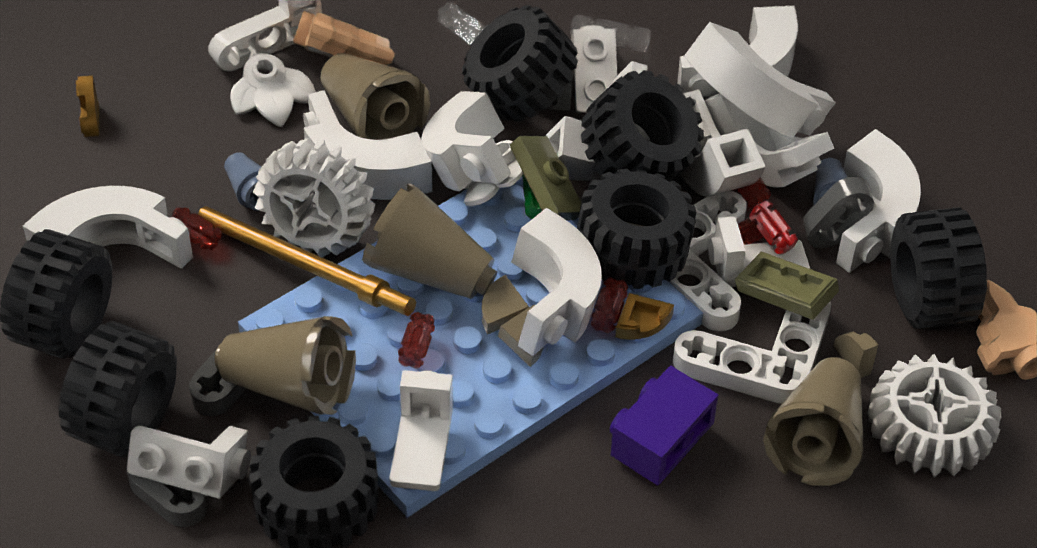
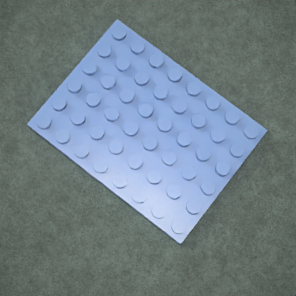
[238,177,703,518]

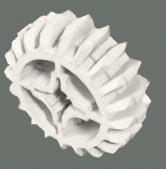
[253,137,376,258]
[868,354,1001,478]

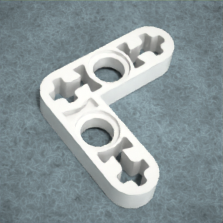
[208,0,322,71]
[670,191,747,331]
[673,302,831,404]

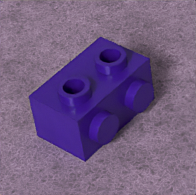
[610,365,718,486]

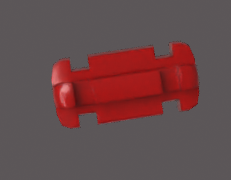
[749,200,798,255]

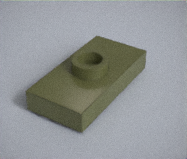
[509,136,581,220]
[735,251,839,320]

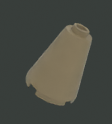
[321,53,430,140]
[362,183,498,299]
[215,316,356,415]
[763,357,863,486]

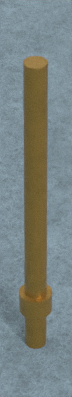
[197,206,416,316]

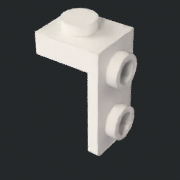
[571,25,617,113]
[708,216,810,287]
[390,370,453,491]
[127,425,251,499]

